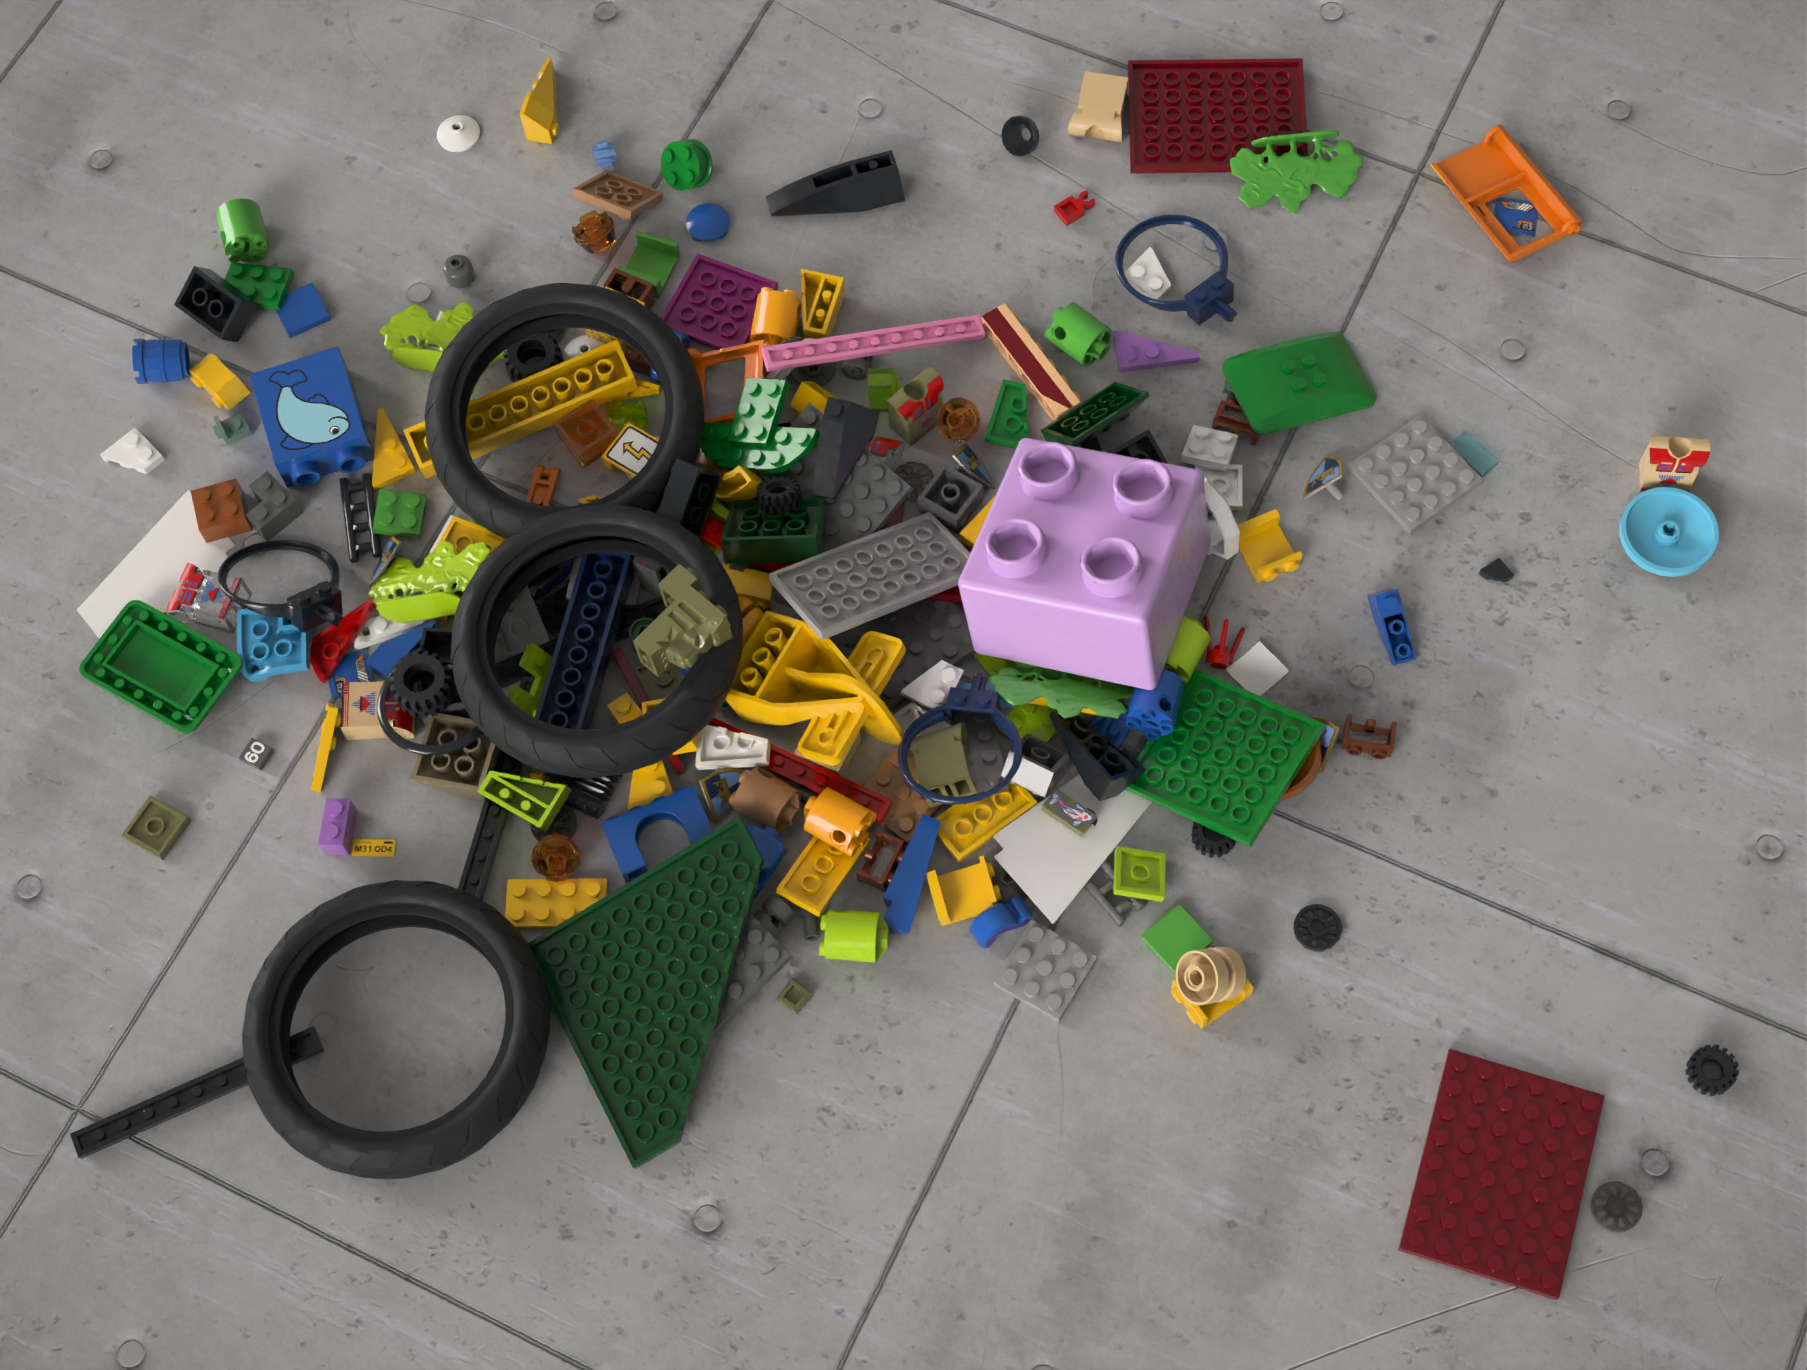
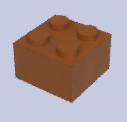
[191,478,252,543]

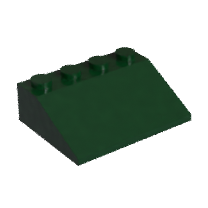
[1041,382,1149,447]
[721,497,826,565]

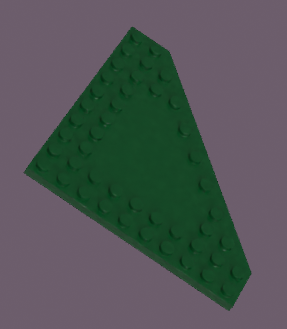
[528,816,764,1169]

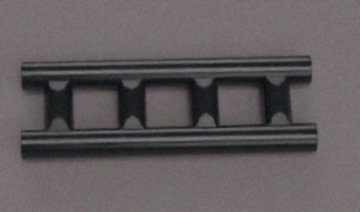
[339,473,382,563]

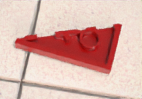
[310,599,377,683]

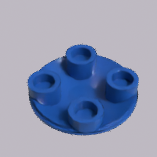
[686,203,730,242]

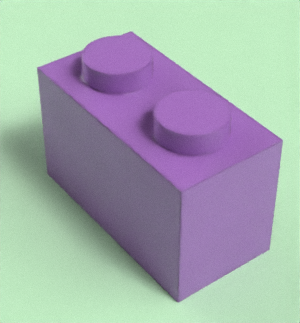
[318,798,357,856]

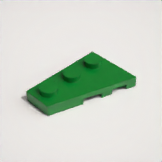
[985,379,1029,449]

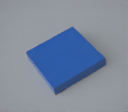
[276,283,331,338]

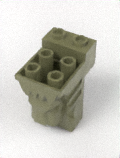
[633,564,733,677]

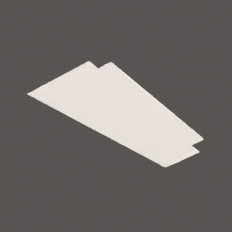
[77,490,235,639]
[993,775,1152,924]

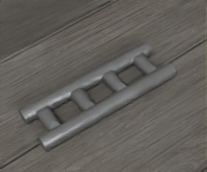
[1084,860,1146,926]

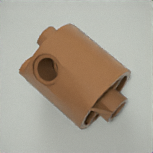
[728,766,801,833]

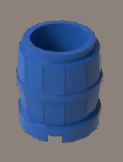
[132,338,190,384]

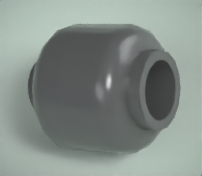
[443,255,474,288]

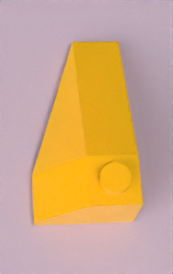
[519,57,559,144]

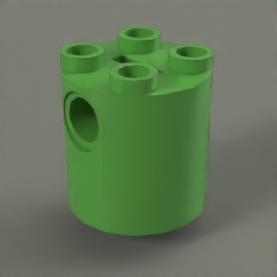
[216,198,269,263]
[1044,302,1112,367]

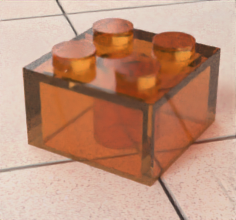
[554,399,618,469]

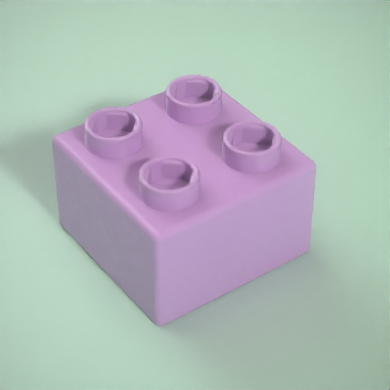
[958,438,1211,690]

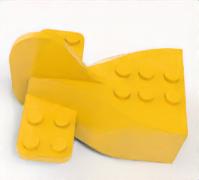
[725,611,906,766]

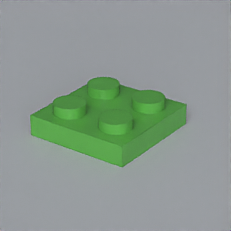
[372,489,427,539]

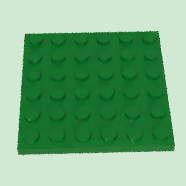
[1125,669,1326,847]

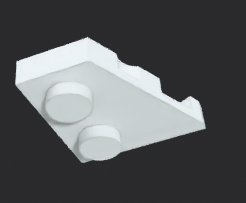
[100,428,165,474]

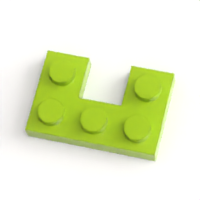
[506,643,552,717]

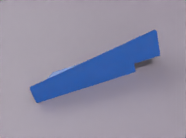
[883,814,941,934]

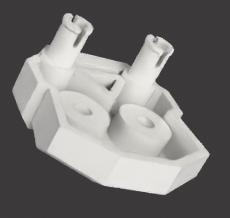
[1204,478,1240,560]

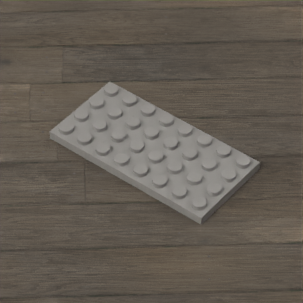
[769,512,970,640]

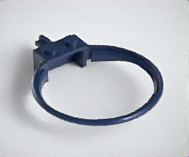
[1115,214,1237,326]
[898,673,1023,804]

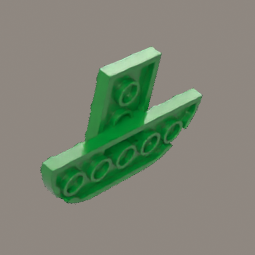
[700,378,820,473]

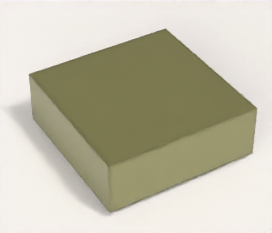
[777,978,813,1015]

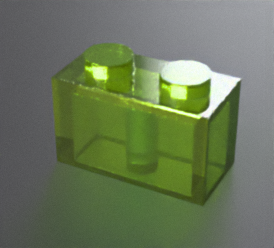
[868,368,901,412]

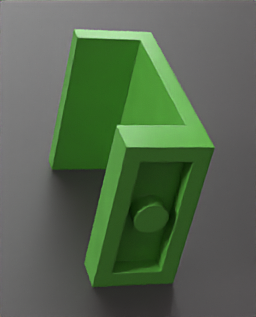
[618,231,680,298]

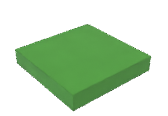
[1141,904,1214,975]

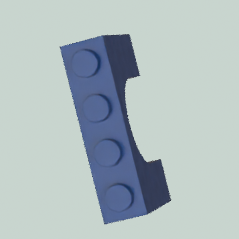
[601,785,713,883]

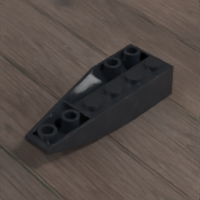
[765,150,905,217]

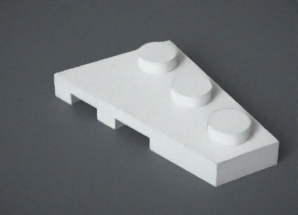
[695,724,771,770]

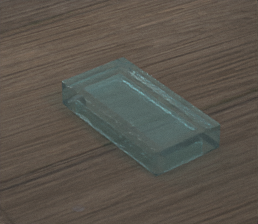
[1449,431,1499,478]

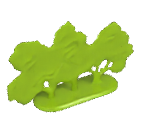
[379,301,507,372]
[368,540,490,623]

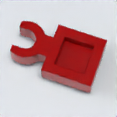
[1054,191,1095,226]

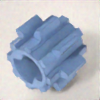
[592,140,617,169]

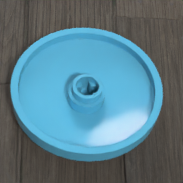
[1619,487,1719,577]

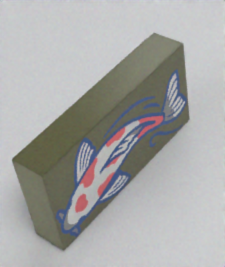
[1041,788,1097,837]

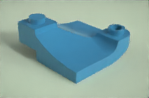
[237,609,316,682]

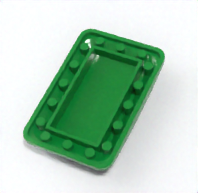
[1222,332,1377,435]
[79,600,243,734]

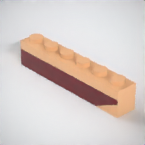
[982,303,1082,422]

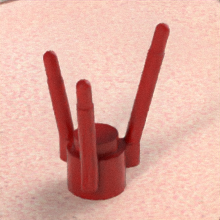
[1204,616,1245,669]

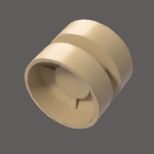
[1176,946,1246,1005]

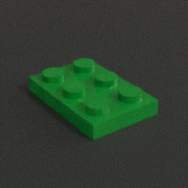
[225,262,295,310]

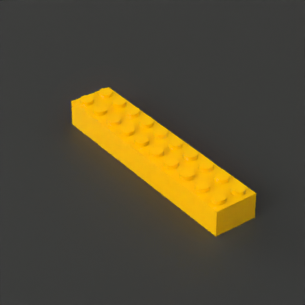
[403,339,638,479]

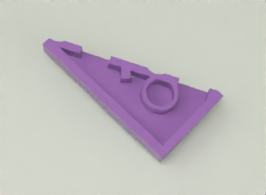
[1113,330,1200,372]

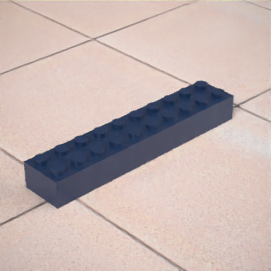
[522,553,635,781]

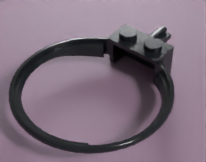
[217,540,343,633]
[377,615,484,755]

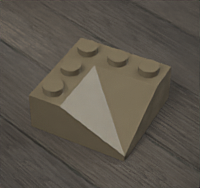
[410,713,500,802]

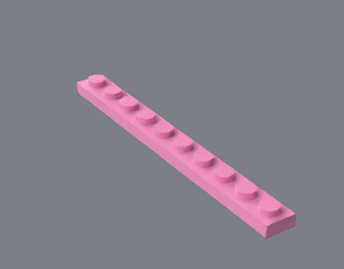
[761,315,986,372]

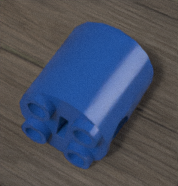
[1125,669,1184,740]
[745,824,787,898]

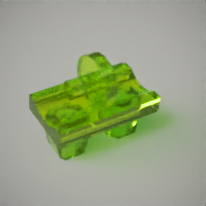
[604,399,648,431]

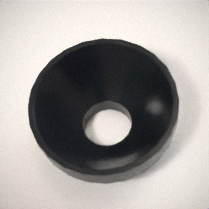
[1001,116,1039,157]

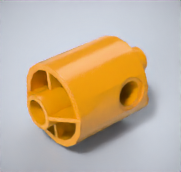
[750,287,802,346]
[803,787,877,857]

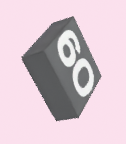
[239,738,274,771]

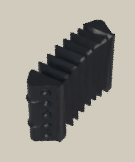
[558,774,623,819]

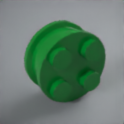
[661,139,713,191]

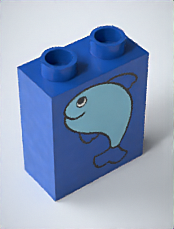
[249,346,374,488]

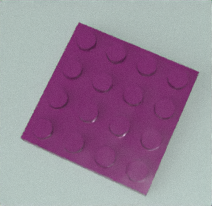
[661,253,779,350]

